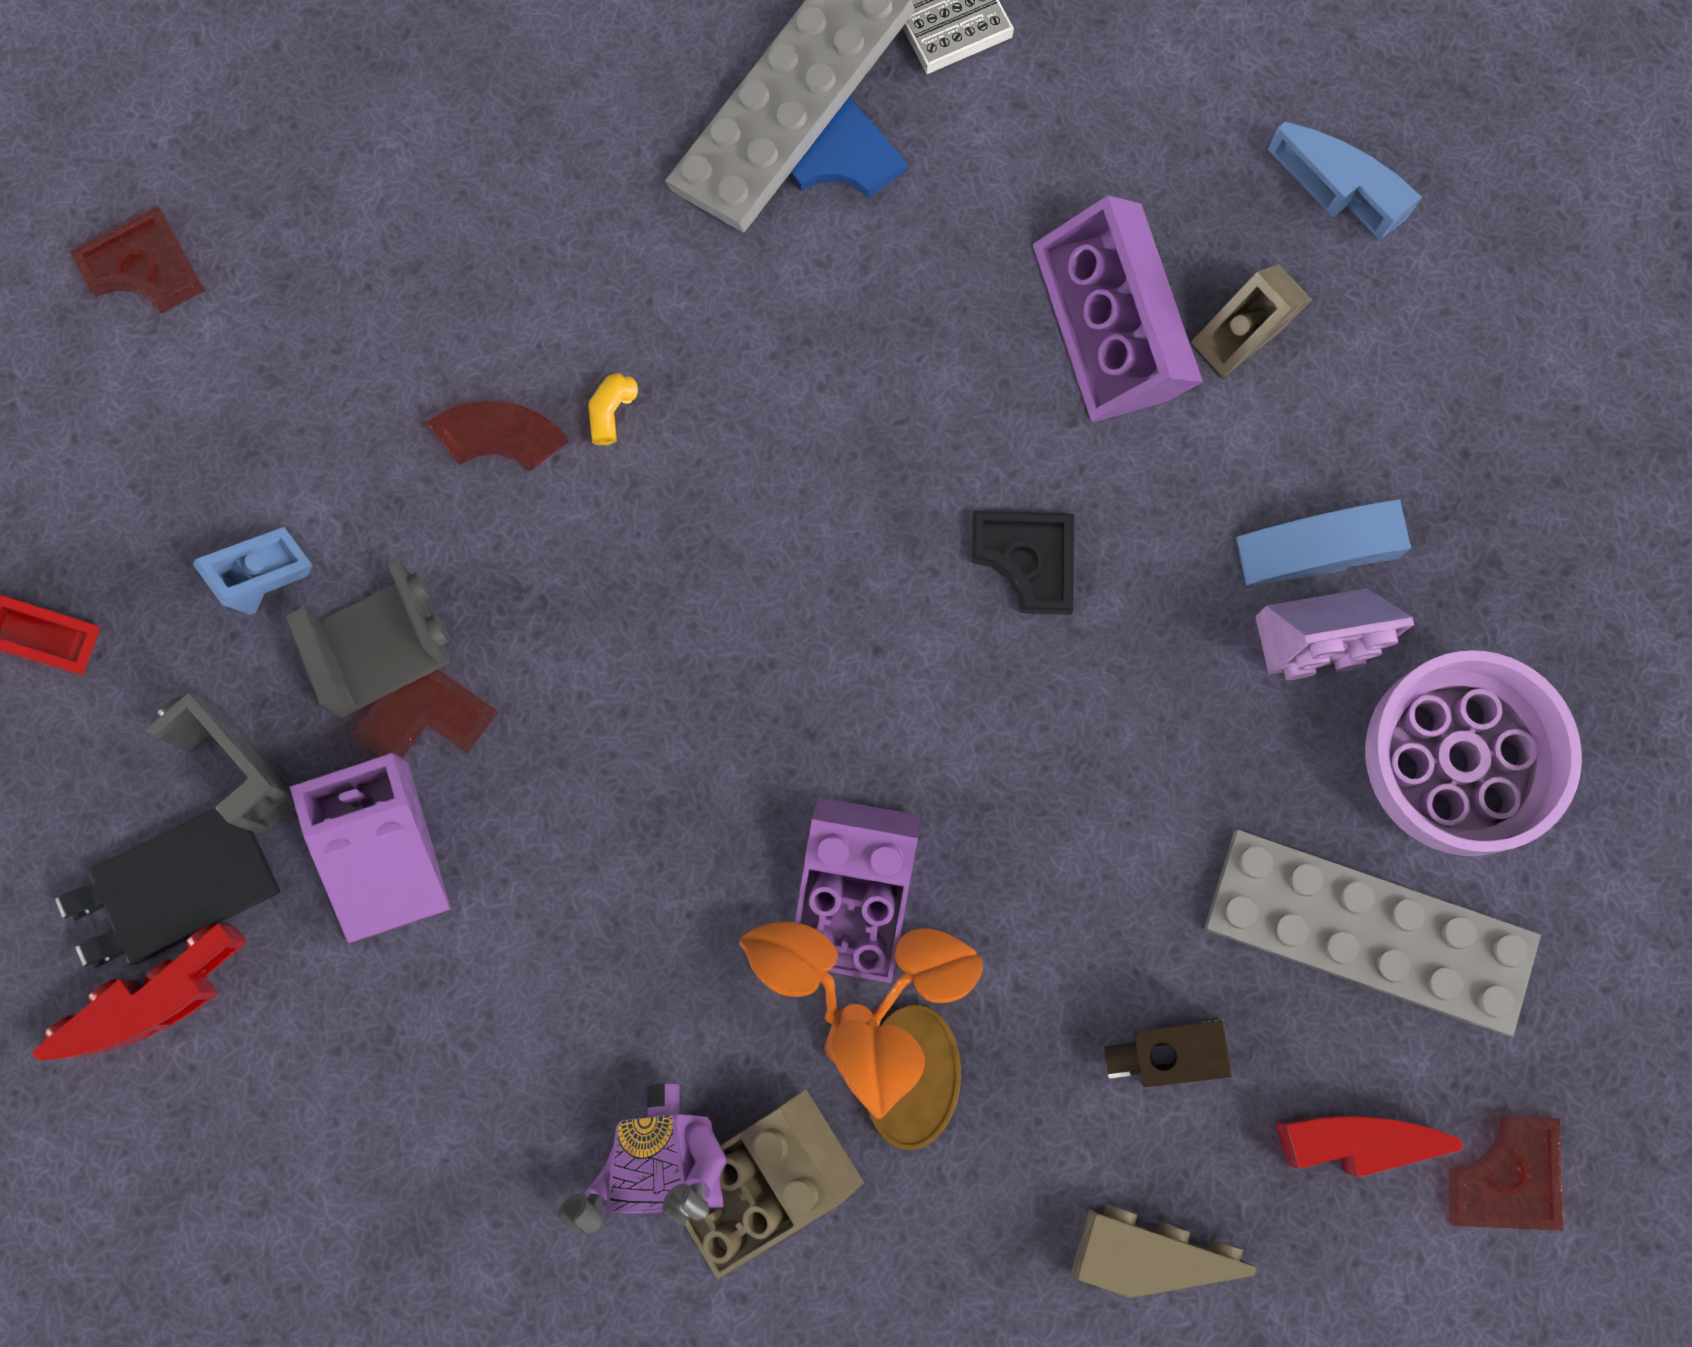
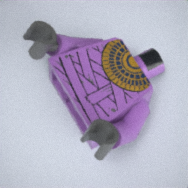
[558,1084,726,1233]

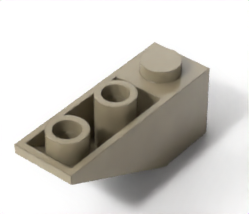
[1071,1203,1257,1298]

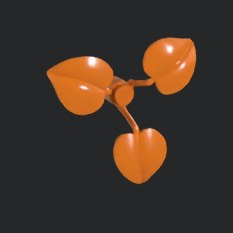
[739,922,983,1119]

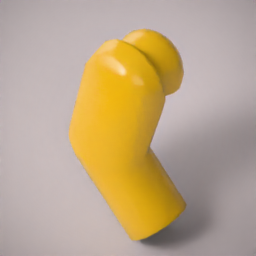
[588,373,638,445]

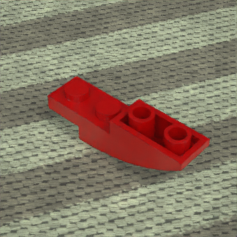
[31,923,247,1061]

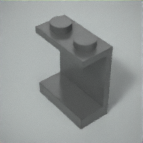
[285,560,452,718]
[146,692,295,835]

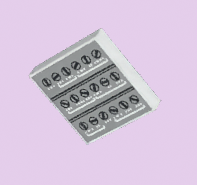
[902,0,1014,74]

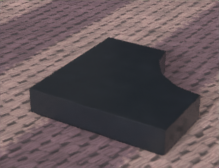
[972,511,1074,615]

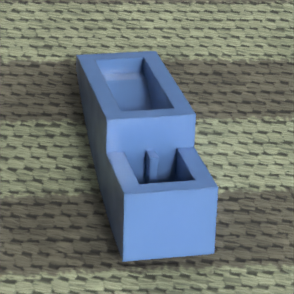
[1268,122,1422,240]
[1236,499,1411,586]

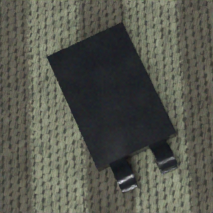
[55,808,281,968]

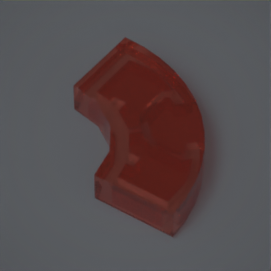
[426,401,569,472]

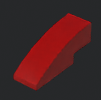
[0,595,102,676]
[1275,1114,1464,1177]

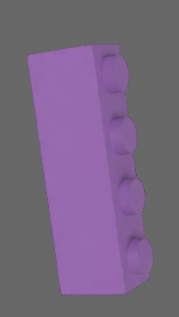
[1032,195,1203,422]

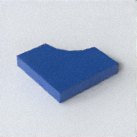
[788,97,907,198]

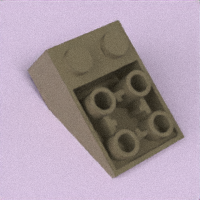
[684,1089,864,1279]

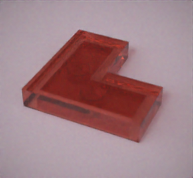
[351,670,498,759]

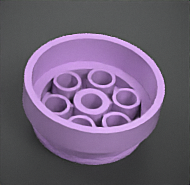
[1365,650,1582,856]

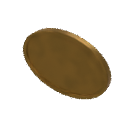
[868,1005,961,1150]

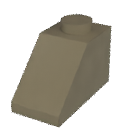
[1191,264,1312,378]

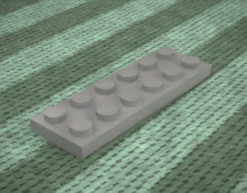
[665,0,915,233]
[1204,830,1541,1036]

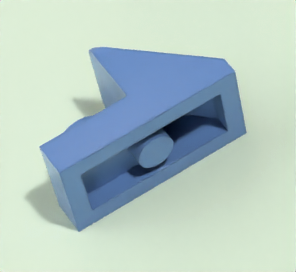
[193,527,313,615]

